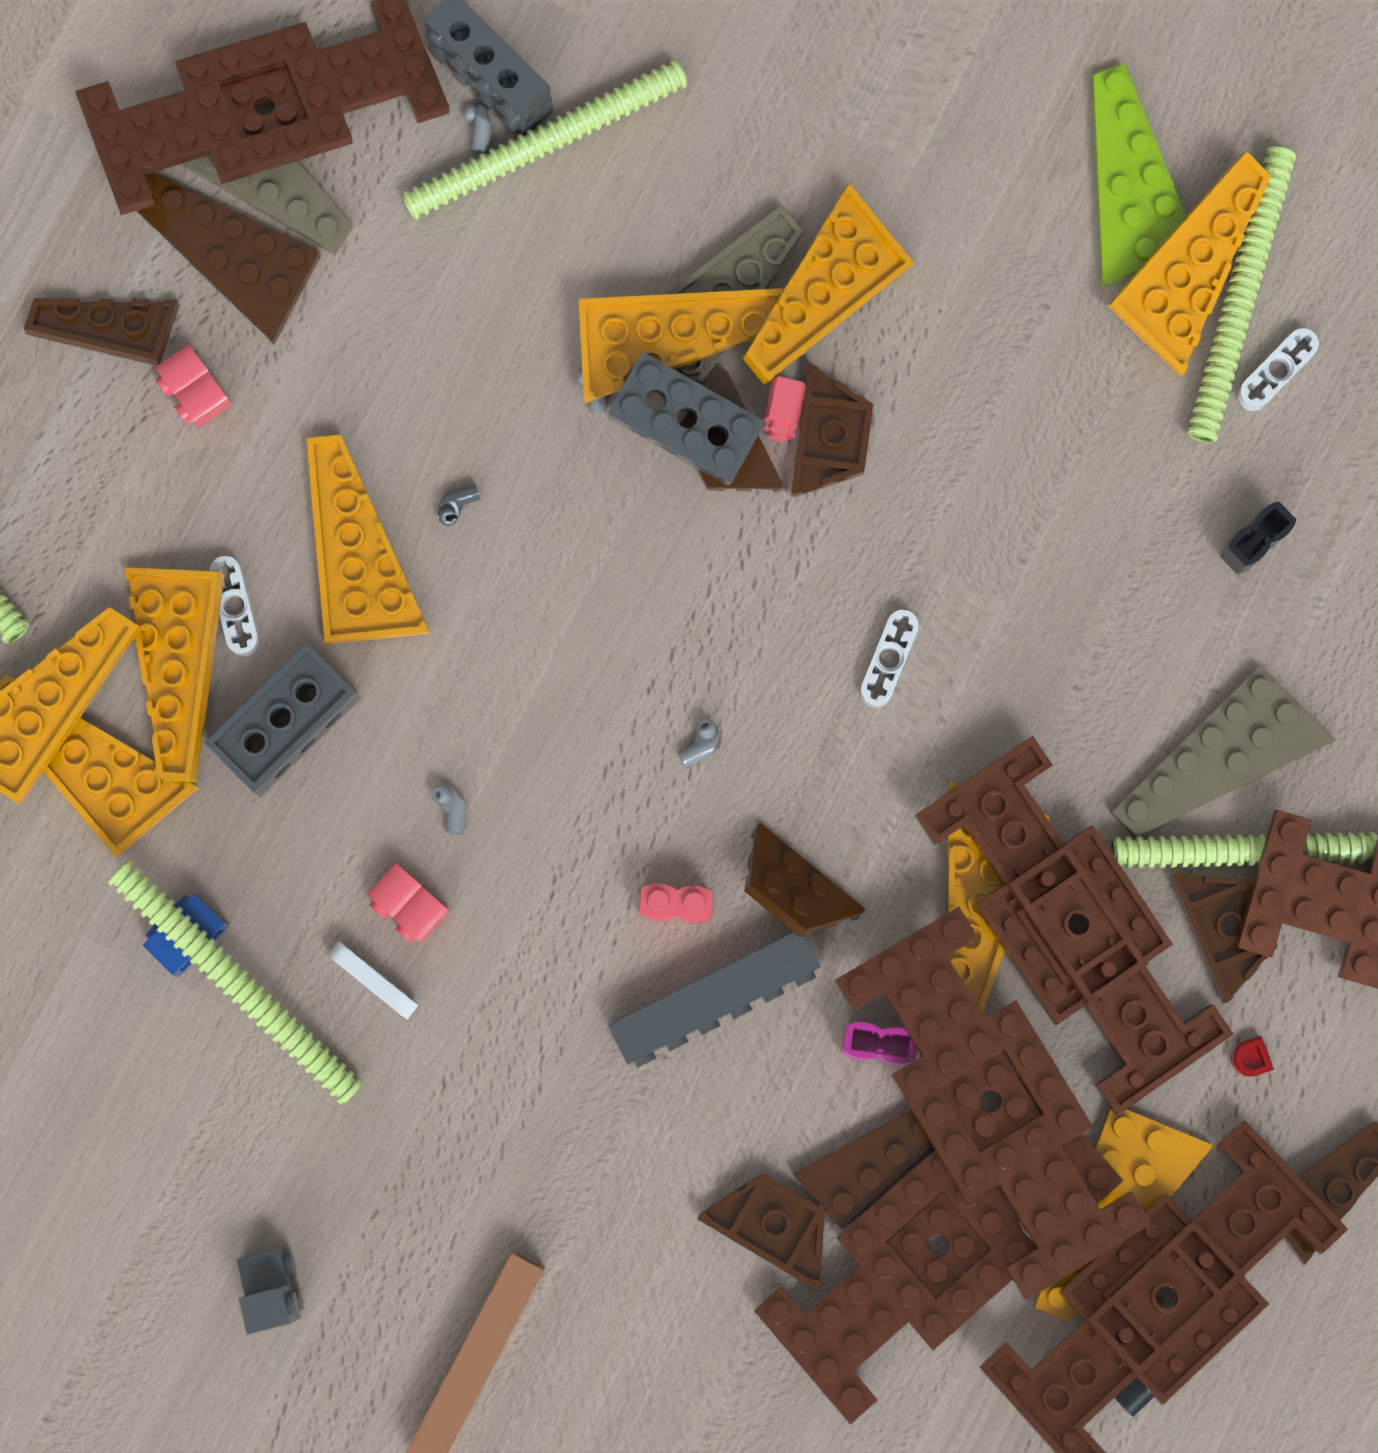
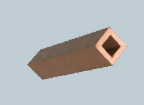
[406,1251,545,1453]

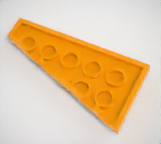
[0,607,141,805]

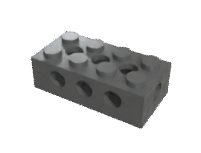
[424,0,553,136]
[606,352,766,486]
[204,642,361,797]

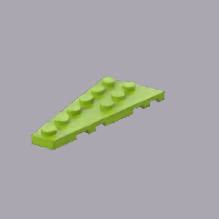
[1091,64,1186,286]

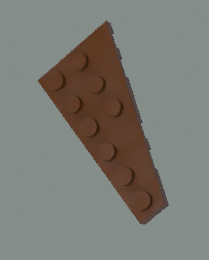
[136,173,321,345]

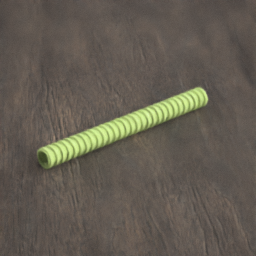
[402,59,687,220]
[1187,146,1297,443]
[1111,832,1378,868]
[107,860,362,1105]

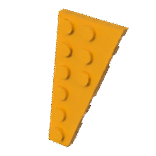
[1107,152,1271,377]
[742,183,915,385]
[579,288,784,404]
[306,434,431,645]
[123,567,225,783]
[0,675,200,858]
[947,781,1050,1014]
[1033,1107,1214,1322]

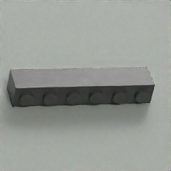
[608,932,820,1068]

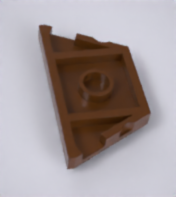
[791,364,873,497]
[679,369,784,492]
[744,823,865,937]
[1169,873,1278,1004]
[697,1173,825,1292]

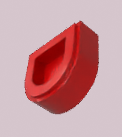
[1231,1036,1275,1077]

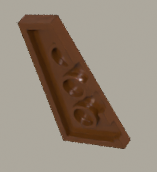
[24,298,179,366]
[793,1110,933,1229]
[1283,1121,1378,1265]

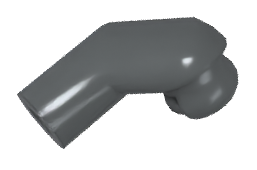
[437,484,480,526]

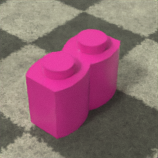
[841,1022,917,1067]

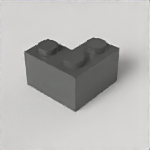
[237,1246,304,1335]

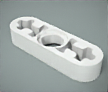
[1237,328,1319,411]
[209,556,260,656]
[860,610,919,708]
[327,941,419,1020]

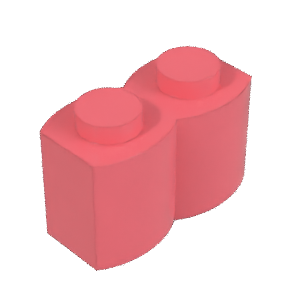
[155,344,232,429]
[762,376,806,442]
[367,863,451,943]
[640,884,713,924]

